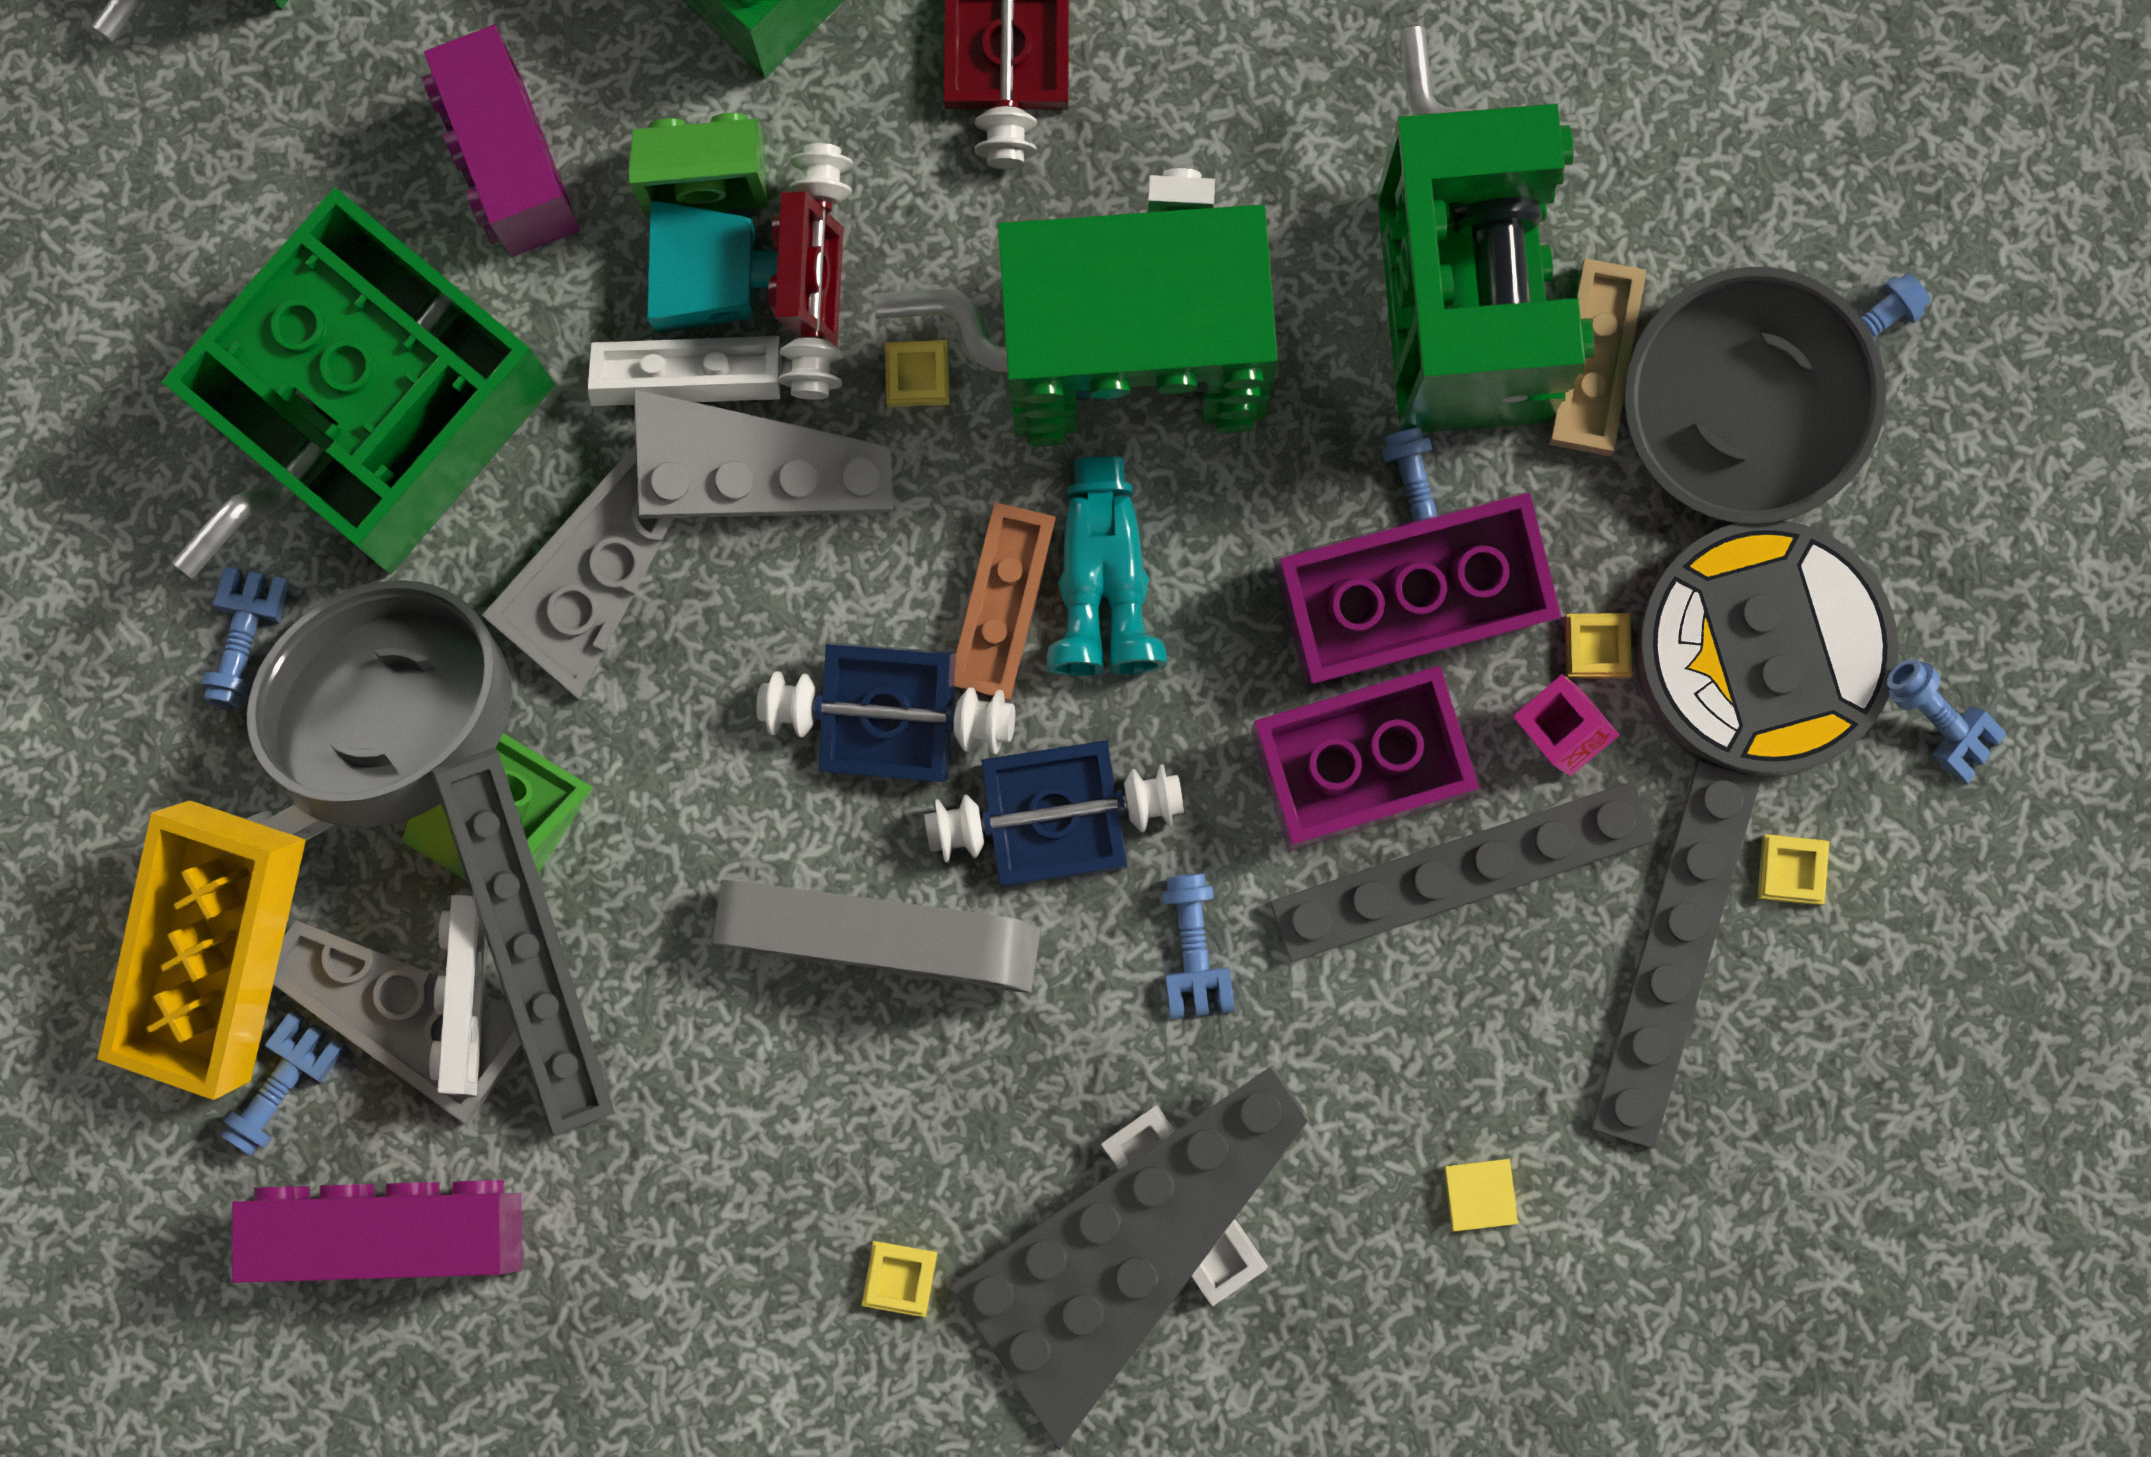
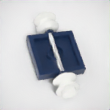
[757,642,1015,782]
[924,740,1184,888]

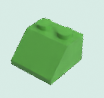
[628,113,769,218]
[401,733,593,881]

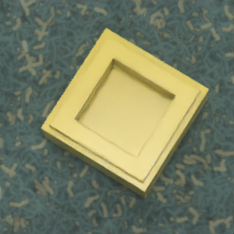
[885,340,950,407]
[1565,613,1632,679]
[1757,834,1829,906]
[1443,1159,1518,1231]
[862,1241,938,1317]

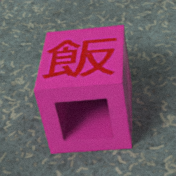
[1513,674,1620,776]

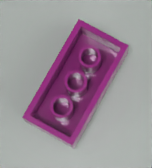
[1272,492,1562,684]
[232,1180,522,1283]

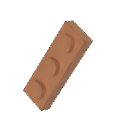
[954,502,1056,703]

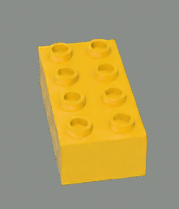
[97,800,306,1100]

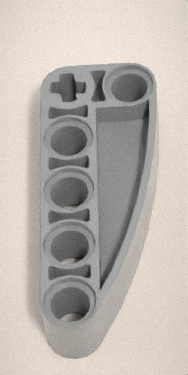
[711,880,1041,993]

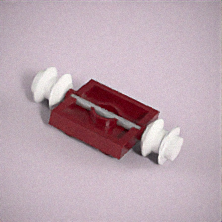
[944,0,1069,169]
[768,143,853,400]

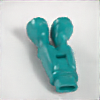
[1046,456,1168,676]

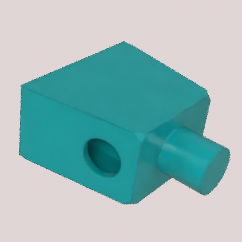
[647,202,778,333]

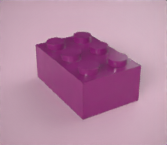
[421,24,581,257]
[1251,665,1480,852]

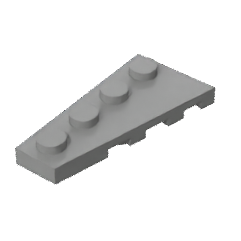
[633,389,893,519]
[482,445,674,700]
[273,920,522,1123]

